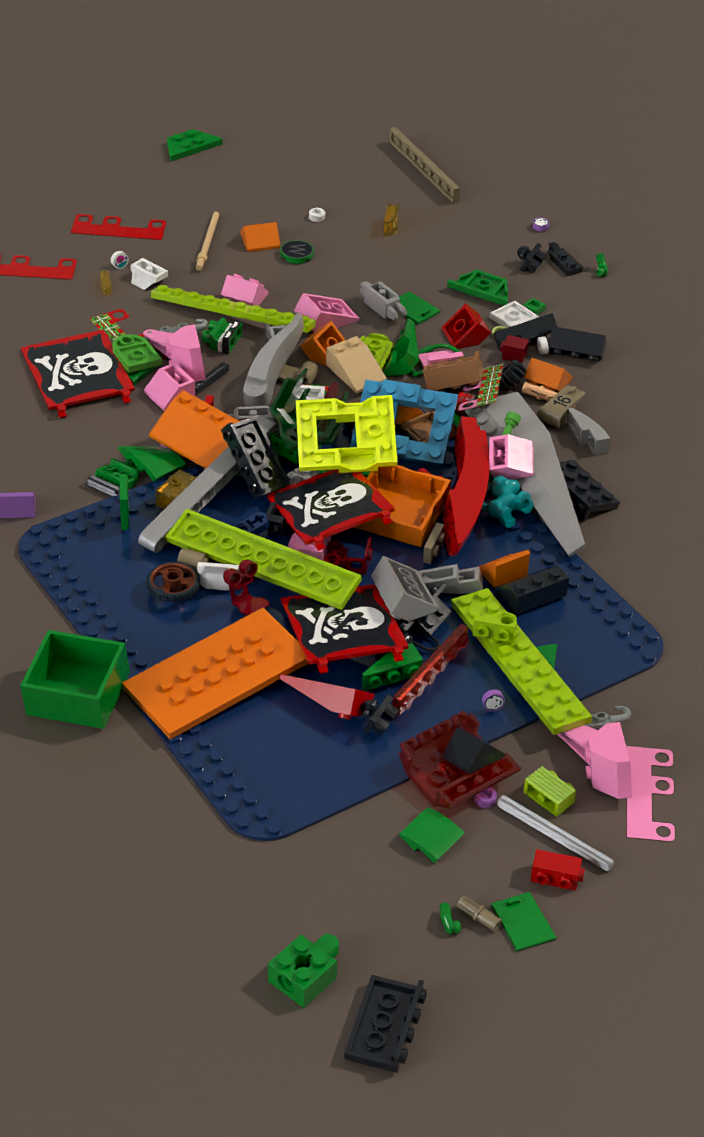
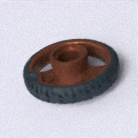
[146,562,200,602]

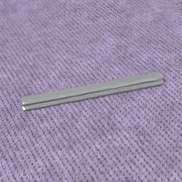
[497,795,614,872]

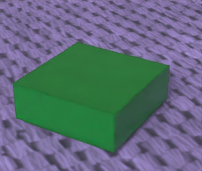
[522,298,546,315]

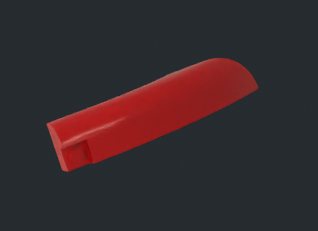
[442,416,489,556]

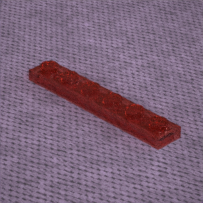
[393,624,469,716]

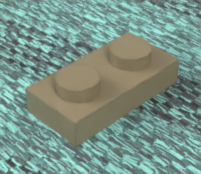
[423,523,446,564]

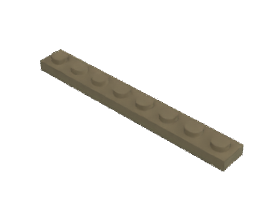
[389,127,460,203]

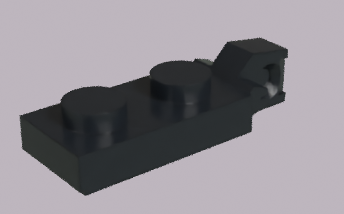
[548,242,583,276]

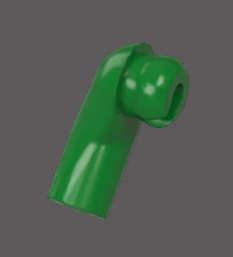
[596,253,609,277]
[439,902,461,935]

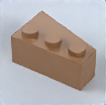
[423,351,484,392]

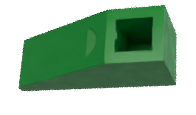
[362,643,423,691]

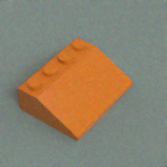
[149,390,240,468]

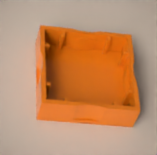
[354,465,451,547]

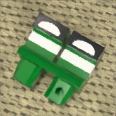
[202,317,242,354]

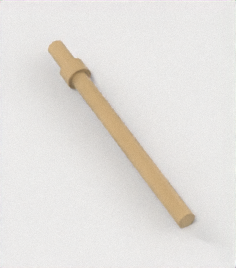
[196,212,220,271]

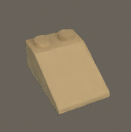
[326,336,387,394]

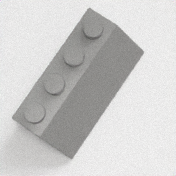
[371,556,438,621]

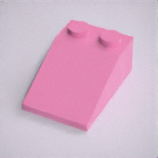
[294,293,360,332]

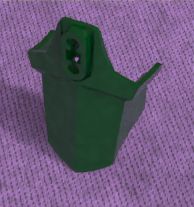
[269,368,348,451]

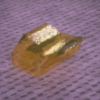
[383,202,400,236]

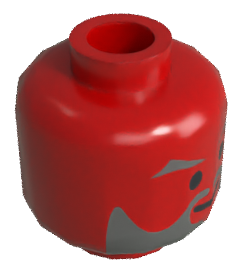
[455,392,477,417]

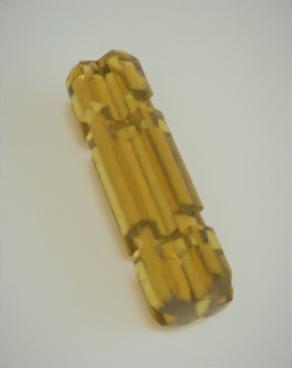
[100,270,112,295]

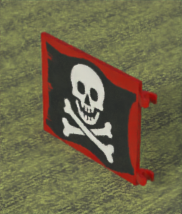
[21,329,135,418]
[266,469,395,551]
[281,584,409,674]

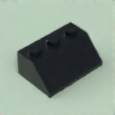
[549,326,607,361]
[493,565,569,615]

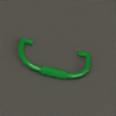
[410,343,460,377]

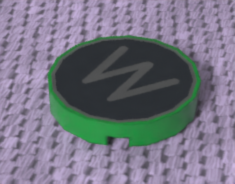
[280,240,314,264]

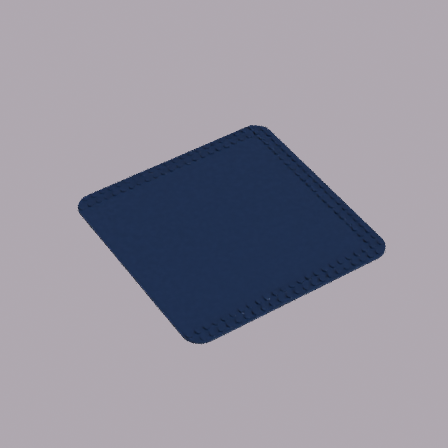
[19,409,663,841]

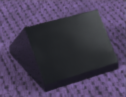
[443,727,505,774]

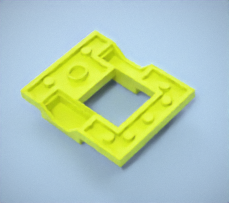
[296,395,397,473]

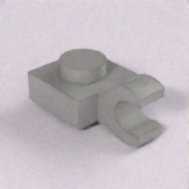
[287,468,320,485]

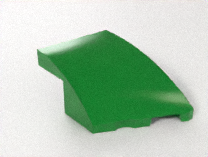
[118,446,186,483]

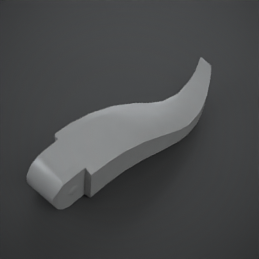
[243,312,304,406]

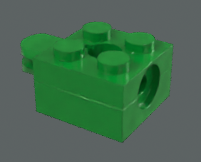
[268,934,339,1008]

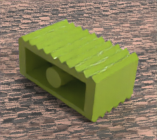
[523,766,576,817]

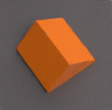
[240,222,280,252]
[478,550,530,587]

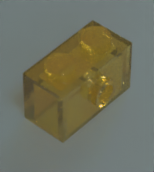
[155,470,197,509]

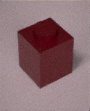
[500,335,529,364]

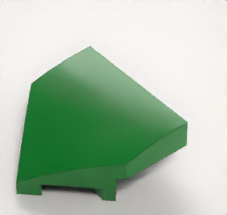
[95,458,139,489]

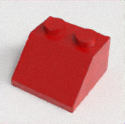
[441,303,491,349]

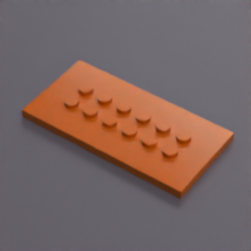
[122,608,308,740]

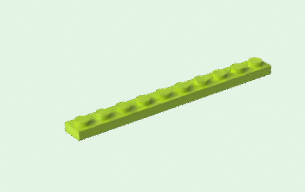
[151,285,316,333]

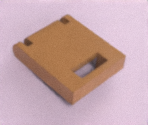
[401,411,458,443]

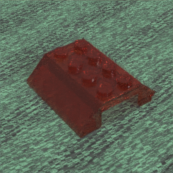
[398,711,521,809]

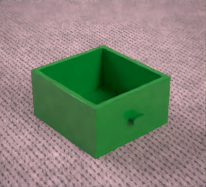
[20,630,130,729]

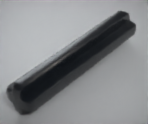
[195,362,229,395]

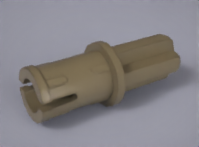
[457,895,502,932]

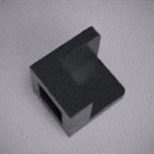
[266,502,290,535]

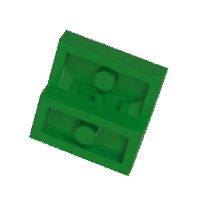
[399,807,465,864]

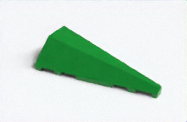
[382,318,419,377]

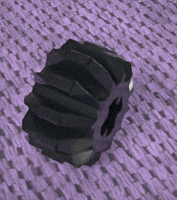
[499,360,527,391]

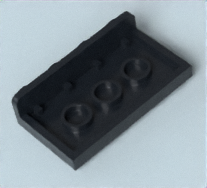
[221,416,291,499]
[560,460,620,521]
[344,975,427,1073]

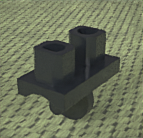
[517,243,547,272]
[361,695,399,736]

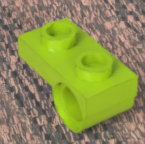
[473,612,517,643]

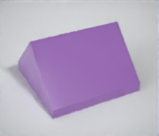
[0,492,36,518]

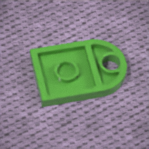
[112,334,162,373]

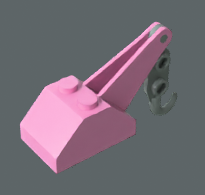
[143,319,208,382]
[557,706,632,799]

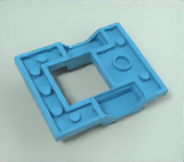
[350,379,458,466]

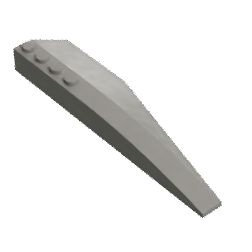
[465,392,586,557]

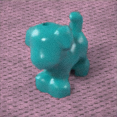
[481,475,534,528]

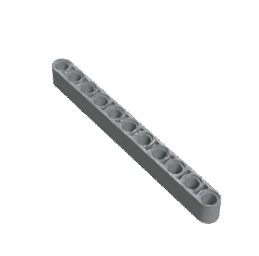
[138,416,279,553]

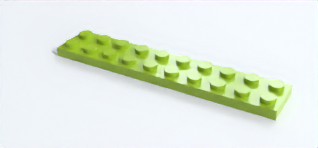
[165,508,362,610]
[451,588,592,735]

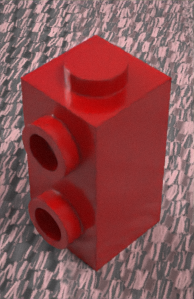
[530,849,585,891]

